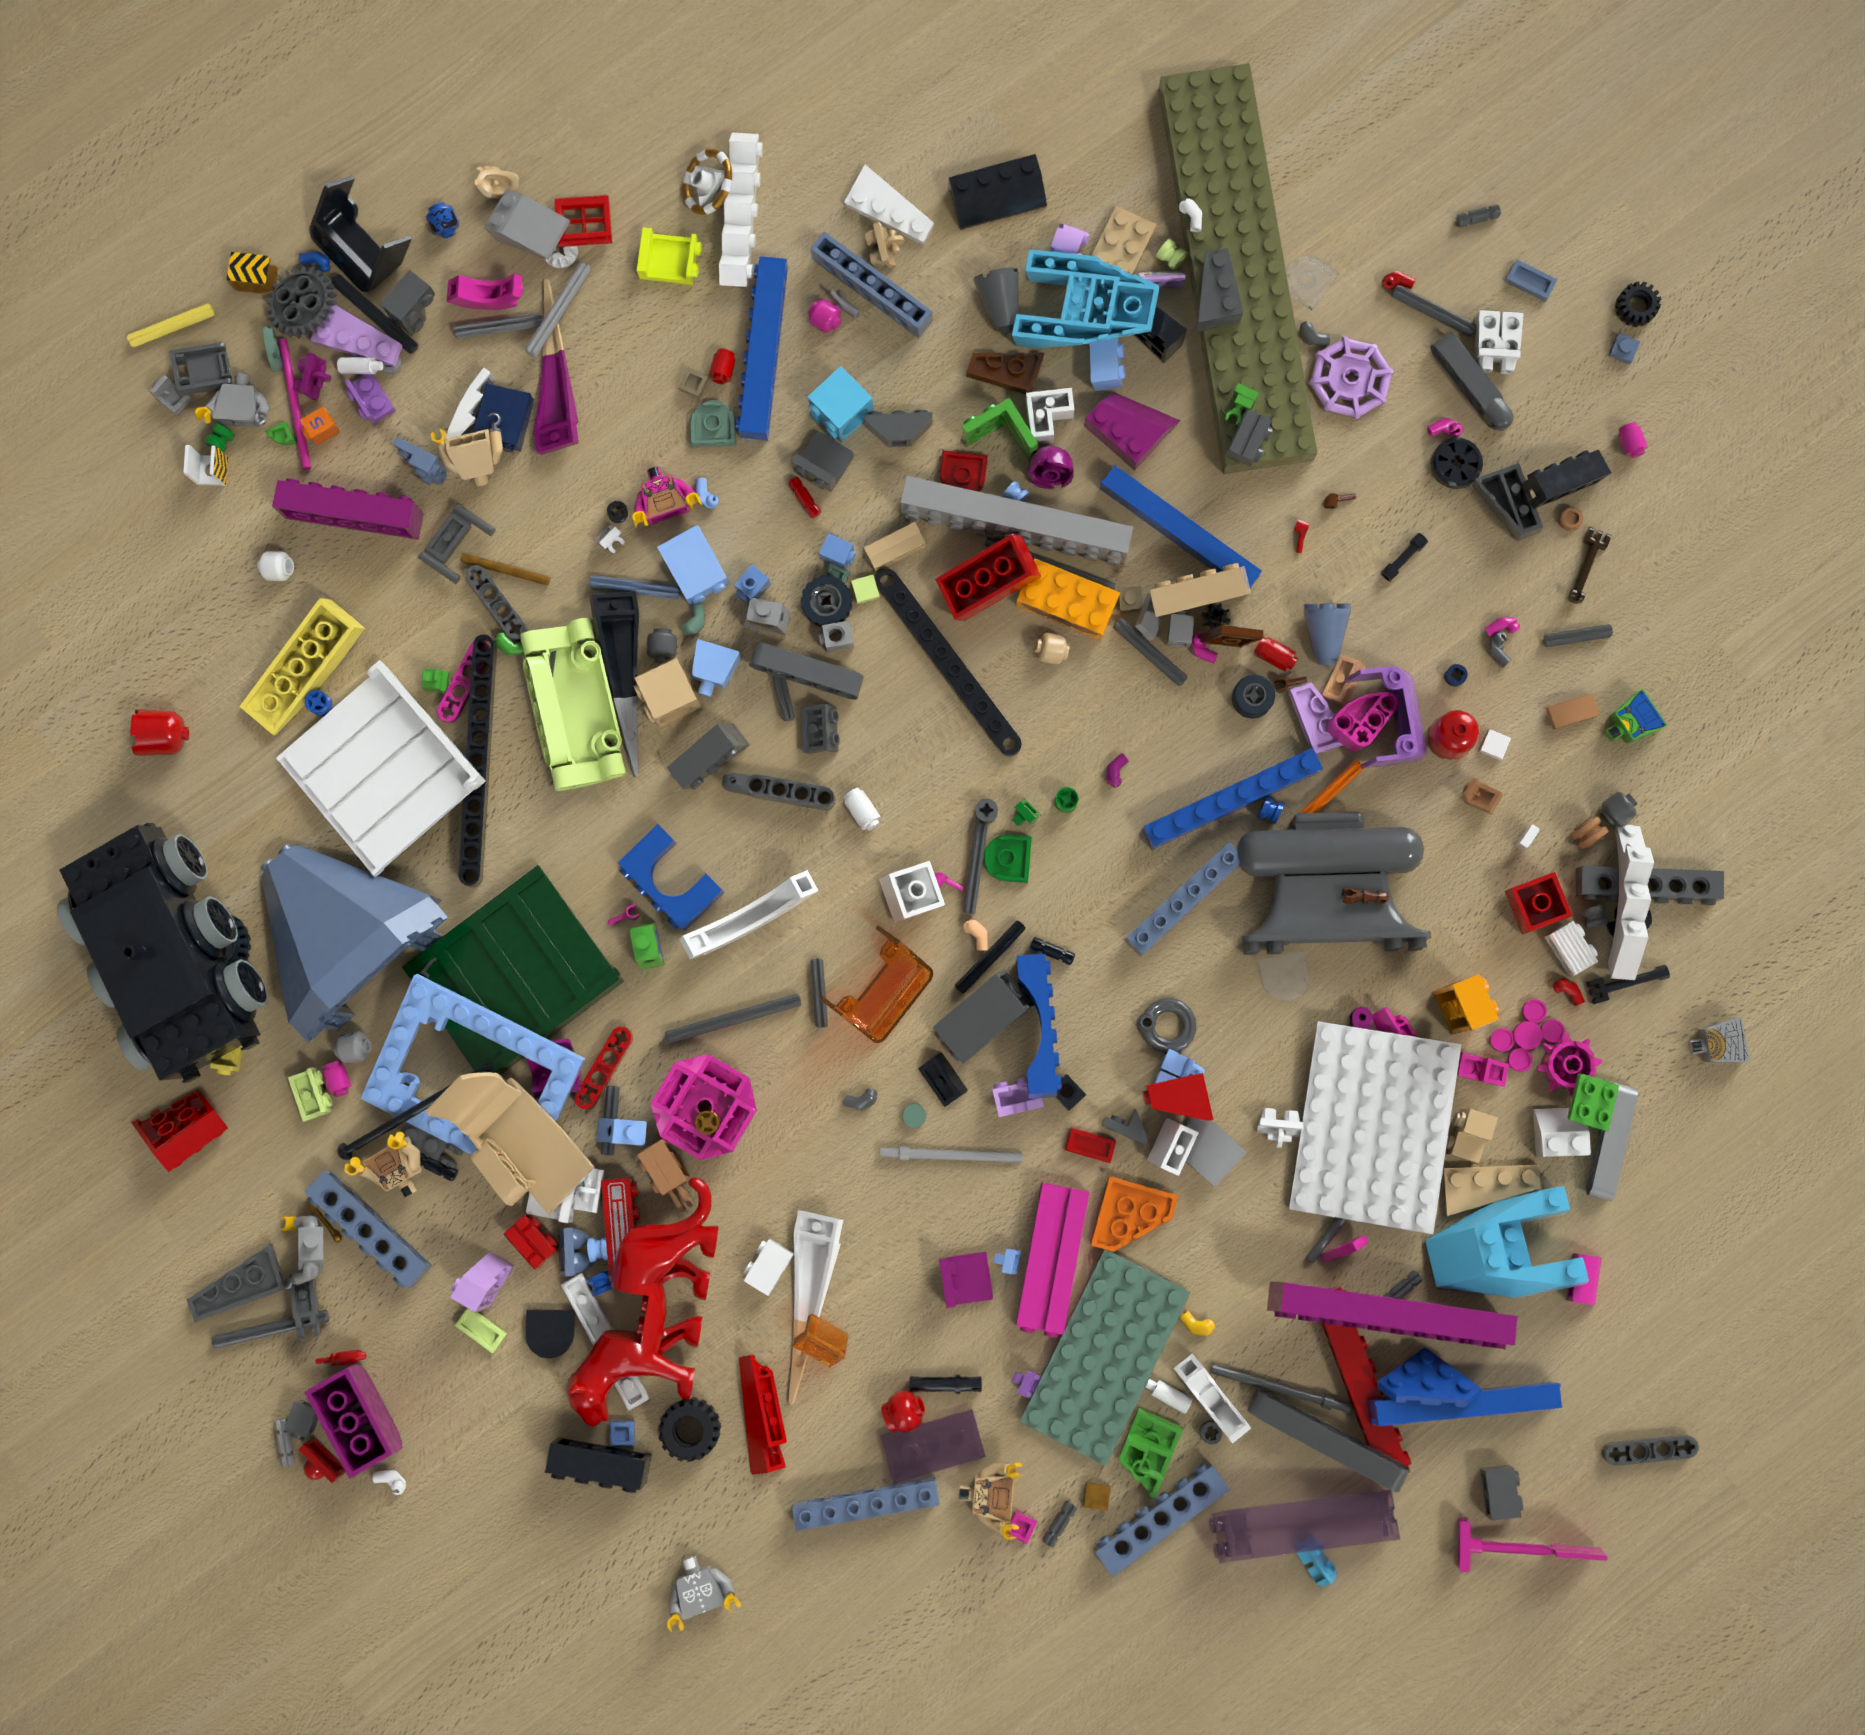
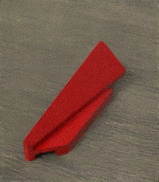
[739,1355,787,1475]

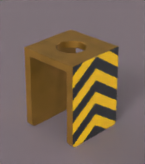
[227,252,278,294]

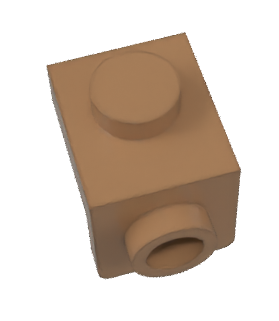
[1463,777,1503,815]

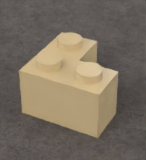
[1446,1109,1498,1164]

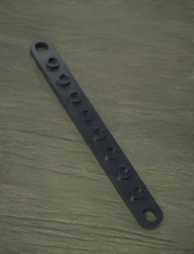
[876,569,1021,756]

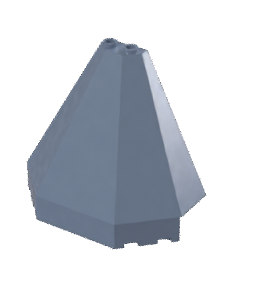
[261,844,448,1043]

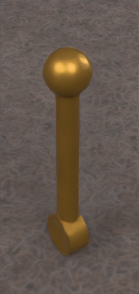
[308,1203,342,1243]

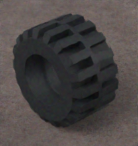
[658,1397,721,1462]

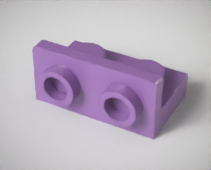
[345,374,396,424]

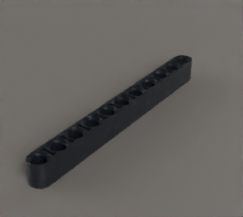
[458,634,497,887]

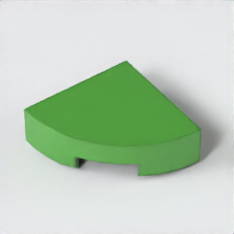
[265,421,297,445]

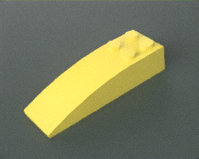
[239,598,366,736]

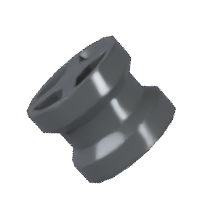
[975,799,998,824]
[1581,904,1609,929]

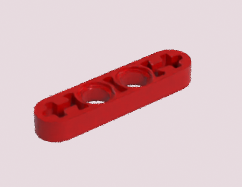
[575,1027,633,1109]

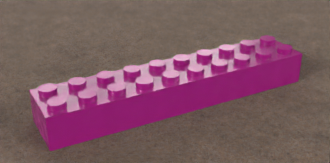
[1267,1281,1518,1349]

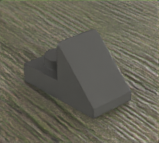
[1102,1109,1148,1145]

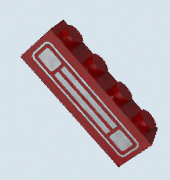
[601,1177,640,1276]

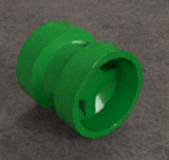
[203,422,235,453]
[1055,787,1079,813]

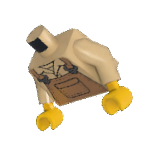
[344,1132,422,1198]
[959,1462,1023,1539]

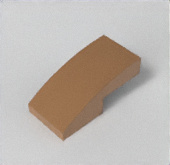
[1545,693,1600,730]

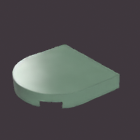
[690,400,736,447]

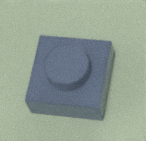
[1609,333,1641,365]

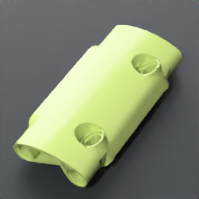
[520,618,626,791]

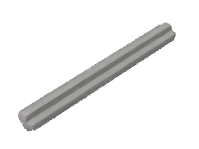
[526,262,590,357]

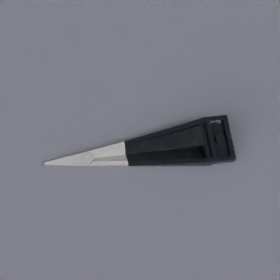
[589,592,639,777]

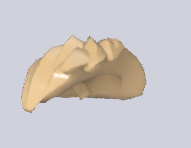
[473,165,519,199]

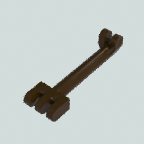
[1568,527,1612,604]

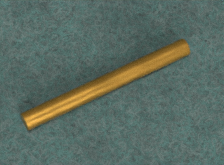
[460,553,550,586]

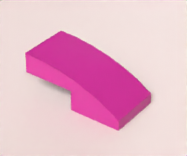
[1457,1052,1509,1087]

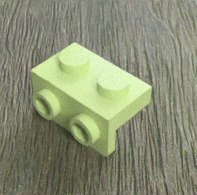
[288,1067,333,1122]

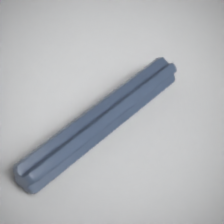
[590,576,680,599]

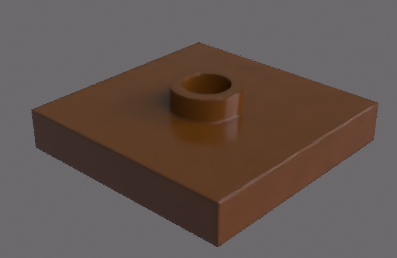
[1200,625,1263,648]

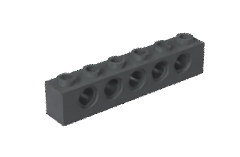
[1576,866,1724,905]

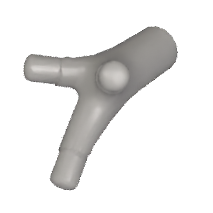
[830,290,860,318]

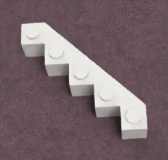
[719,133,763,287]

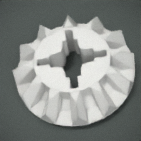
[545,233,578,268]

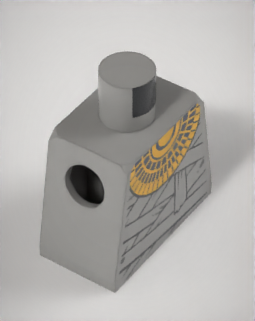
[743,598,791,635]
[1688,1017,1750,1063]

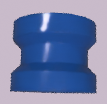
[305,690,333,716]
[1258,796,1284,825]
[586,1271,614,1297]

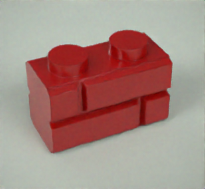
[503,1214,559,1270]

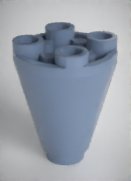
[1304,603,1351,665]

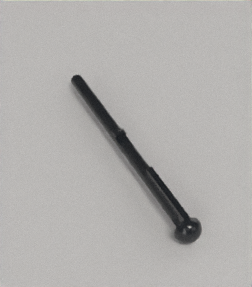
[337,1062,494,1160]

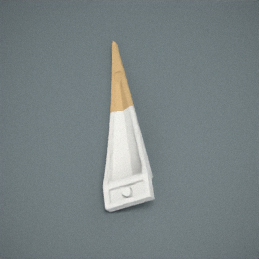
[788,1210,843,1405]

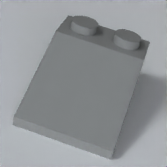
[485,189,570,260]

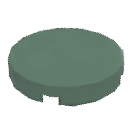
[263,325,282,372]

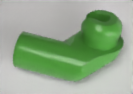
[495,632,524,656]

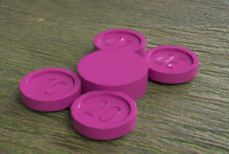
[1490,999,1565,1072]

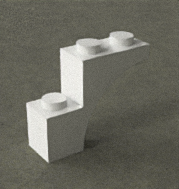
[1174,1354,1251,1444]

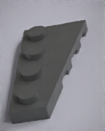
[187,1244,285,1322]

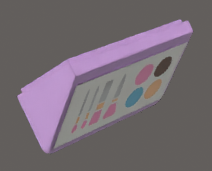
[1137,271,1185,288]

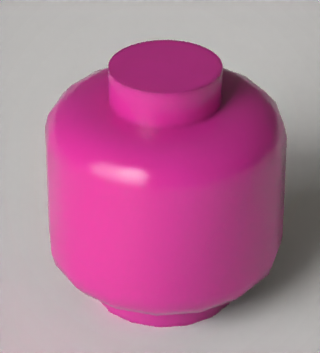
[808,299,842,333]

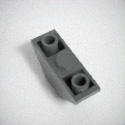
[864,409,933,447]

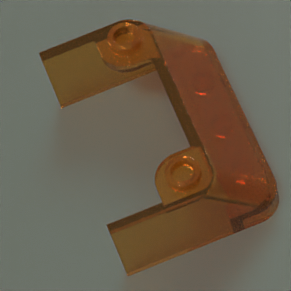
[820,925,933,1043]

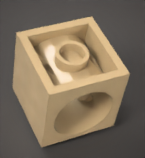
[634,658,701,727]

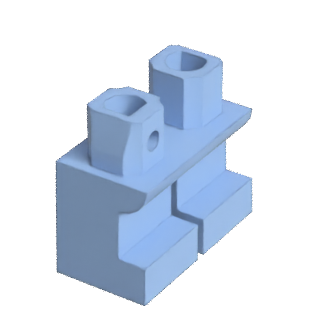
[1153,1049,1205,1084]

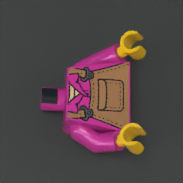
[632,467,702,528]

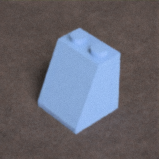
[657,525,729,605]

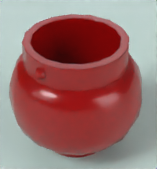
[881,1391,925,1433]

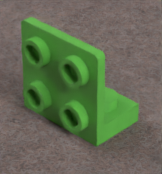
[1567,1074,1619,1131]

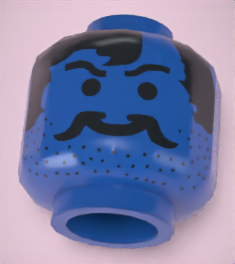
[426,202,459,239]

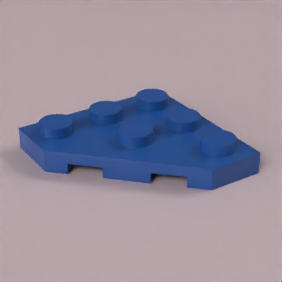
[1377,1348,1482,1407]

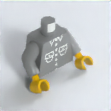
[667,1555,741,1633]

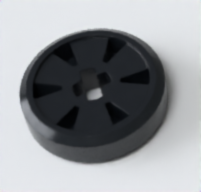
[1431,438,1483,489]

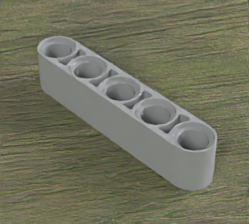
[1586,1082,1638,1201]

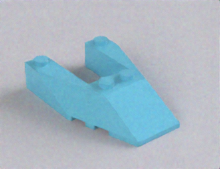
[1012,249,1160,348]
[1425,1186,1589,1298]

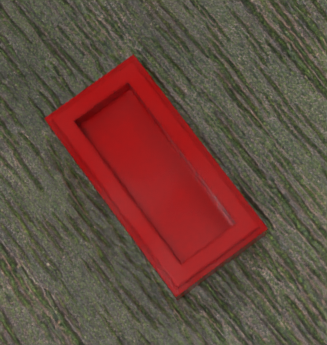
[1065,1128,1116,1163]

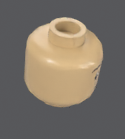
[1034,633,1070,665]

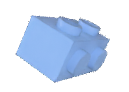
[1089,338,1126,391]

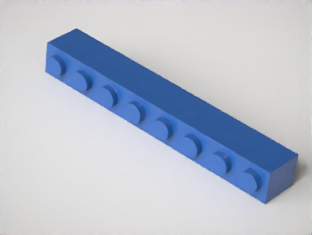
[736,256,788,441]
[1142,748,1323,850]

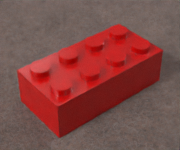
[935,534,1042,621]

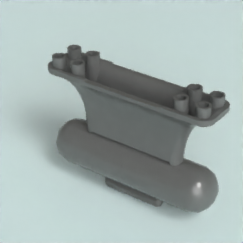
[1237,812,1431,955]

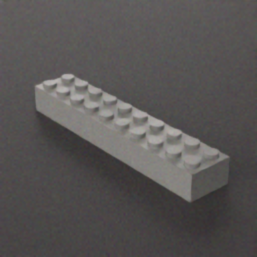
[901,476,1133,566]

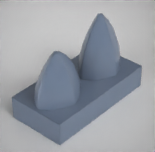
[558,1227,595,1276]

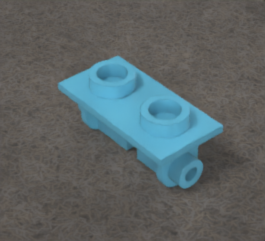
[1294,1533,1338,1587]

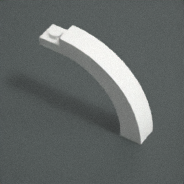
[679,870,818,960]

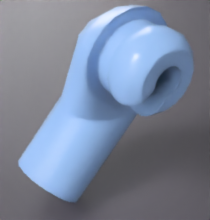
[695,478,719,509]

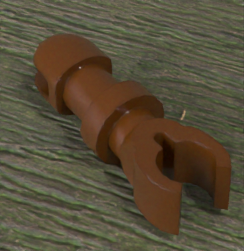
[1341,887,1389,904]

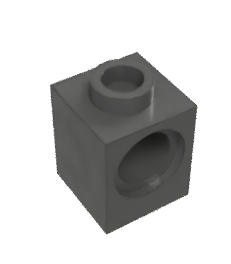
[284,1400,318,1440]

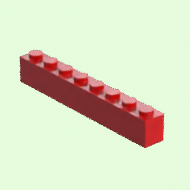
[1320,1286,1412,1473]

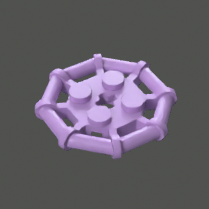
[1308,336,1394,419]

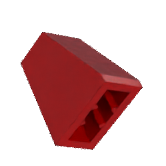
[1142,1073,1214,1121]

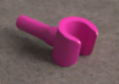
[935,872,964,891]
[608,905,639,926]

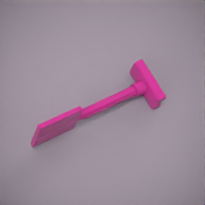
[1458,1518,1607,1572]

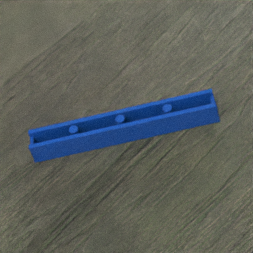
[1099,465,1262,589]
[1367,1382,1562,1426]

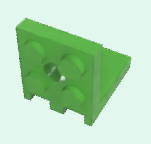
[962,398,1038,462]

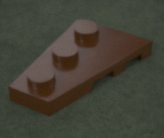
[966,353,1044,394]

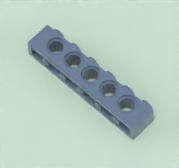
[810,232,933,338]
[1125,842,1240,957]
[305,1170,432,1288]
[1094,1463,1230,1577]
[792,1477,940,1531]

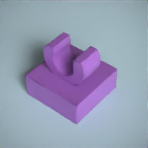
[1011,1370,1042,1398]

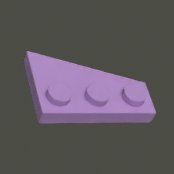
[1288,683,1344,755]

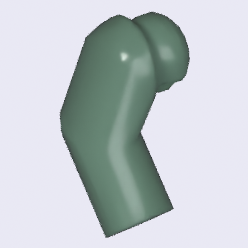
[682,604,705,635]

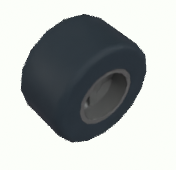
[1231,674,1275,719]

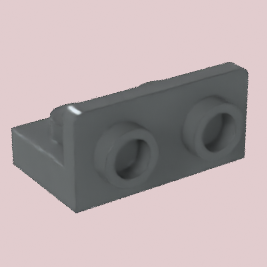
[801,704,840,754]

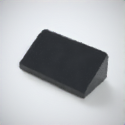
[918,1053,968,1107]

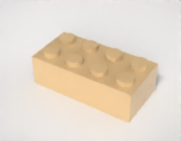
[1150,563,1251,617]

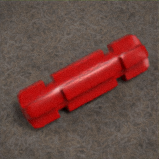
[788,477,821,519]

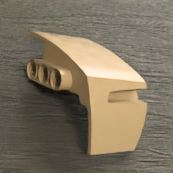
[425,1072,595,1215]

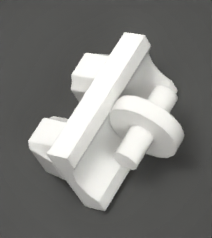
[1257,1108,1303,1148]
[573,1169,605,1213]

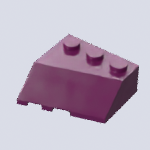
[1084,392,1180,471]

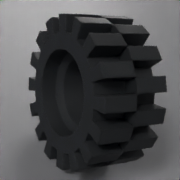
[1615,281,1661,327]

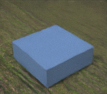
[610,1421,635,1446]

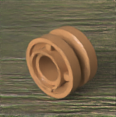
[1570,816,1609,850]

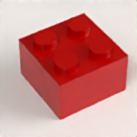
[1505,872,1573,935]

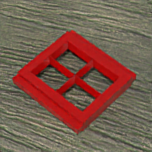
[555,195,612,247]

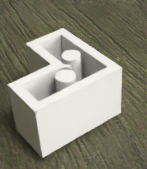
[1025,388,1074,445]

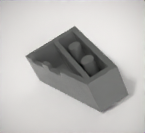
[1195,248,1243,332]
[1472,463,1543,541]
[667,723,750,790]

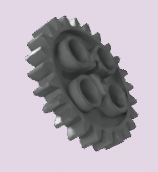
[265,266,337,339]

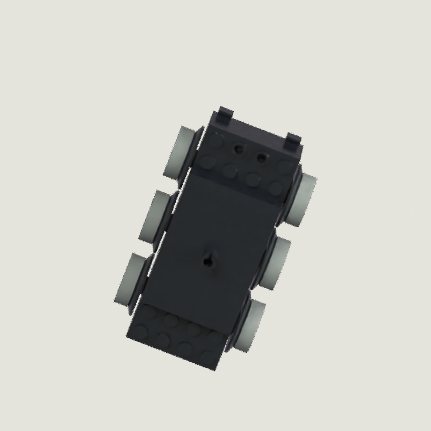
[57,823,268,1083]

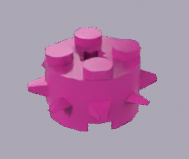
[1537,1032,1602,1097]

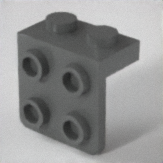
[791,432,854,492]

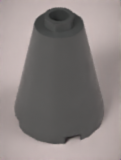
[973,267,1019,334]

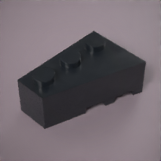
[1134,306,1187,363]

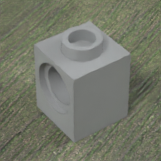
[1167,611,1194,648]
[819,621,854,652]

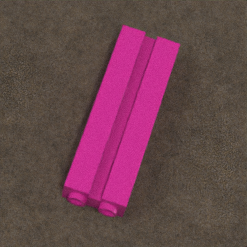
[1016,1183,1090,1338]

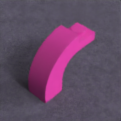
[446,273,523,310]

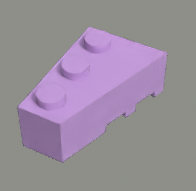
[450,1251,514,1312]

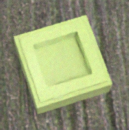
[851,575,880,604]

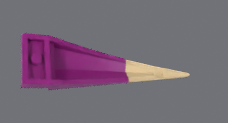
[534,279,579,455]

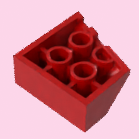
[131,1090,228,1173]

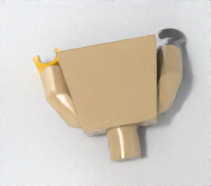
[431,413,503,486]

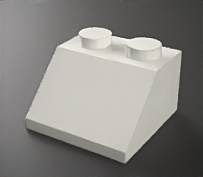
[879,861,945,923]
[1533,1108,1591,1157]

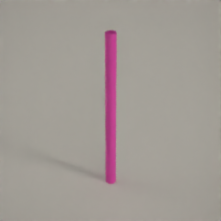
[278,338,312,470]

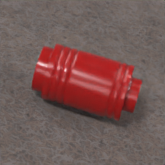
[1254,637,1298,672]

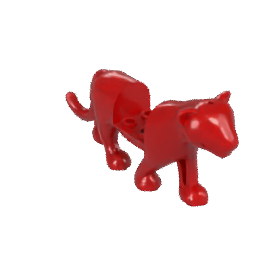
[566,1177,719,1427]

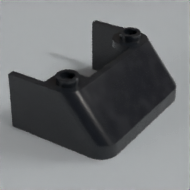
[309,176,412,292]

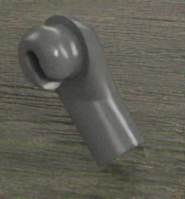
[1489,632,1512,667]
[843,1088,877,1111]

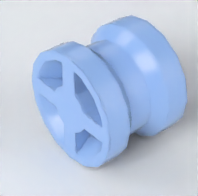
[1001,481,1030,502]
[587,1237,608,1262]

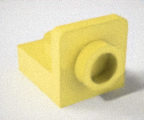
[209,1046,243,1075]

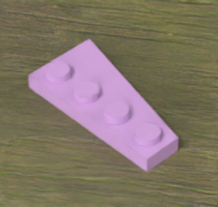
[310,305,403,367]

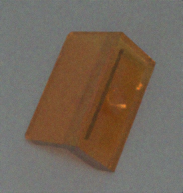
[792,1314,849,1368]

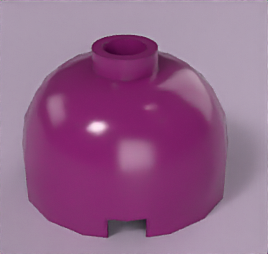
[1028,446,1074,489]

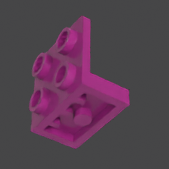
[939,1252,993,1308]

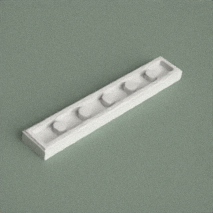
[561,1272,650,1411]

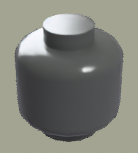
[647,628,677,664]
[1600,792,1638,827]

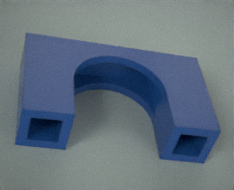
[617,824,725,931]

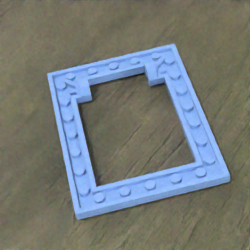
[361,974,585,1155]

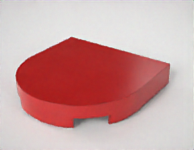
[940,450,988,492]

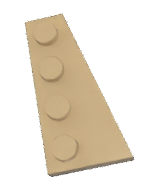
[1442,1164,1541,1216]

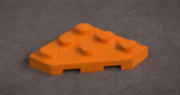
[1091,1176,1178,1252]

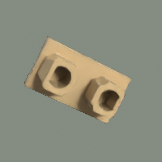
[865,222,904,268]

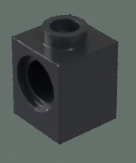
[1055,1074,1086,1111]

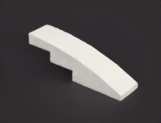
[445,368,495,443]

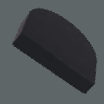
[526,1309,575,1359]

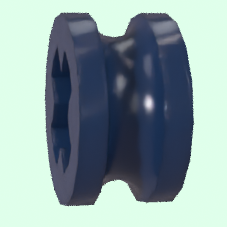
[1445,664,1468,687]

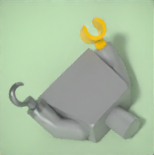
[195,373,270,428]
[281,1216,323,1290]

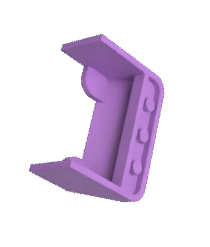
[1345,666,1427,769]

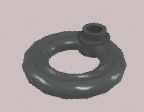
[1137,998,1197,1054]

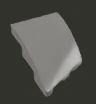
[1186,1117,1247,1187]

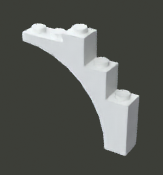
[1608,825,1654,980]

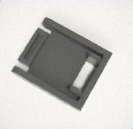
[169,342,233,396]

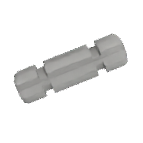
[274,1418,295,1467]

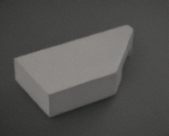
[1135,594,1162,640]

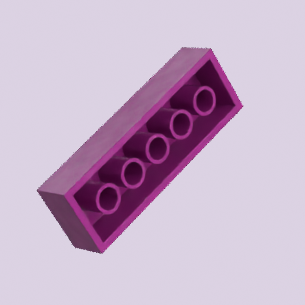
[272,478,424,540]

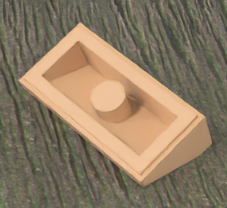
[1322,655,1365,707]

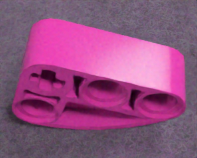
[1327,692,1399,752]

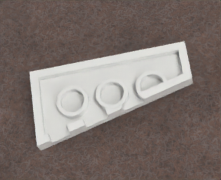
[844,165,934,245]

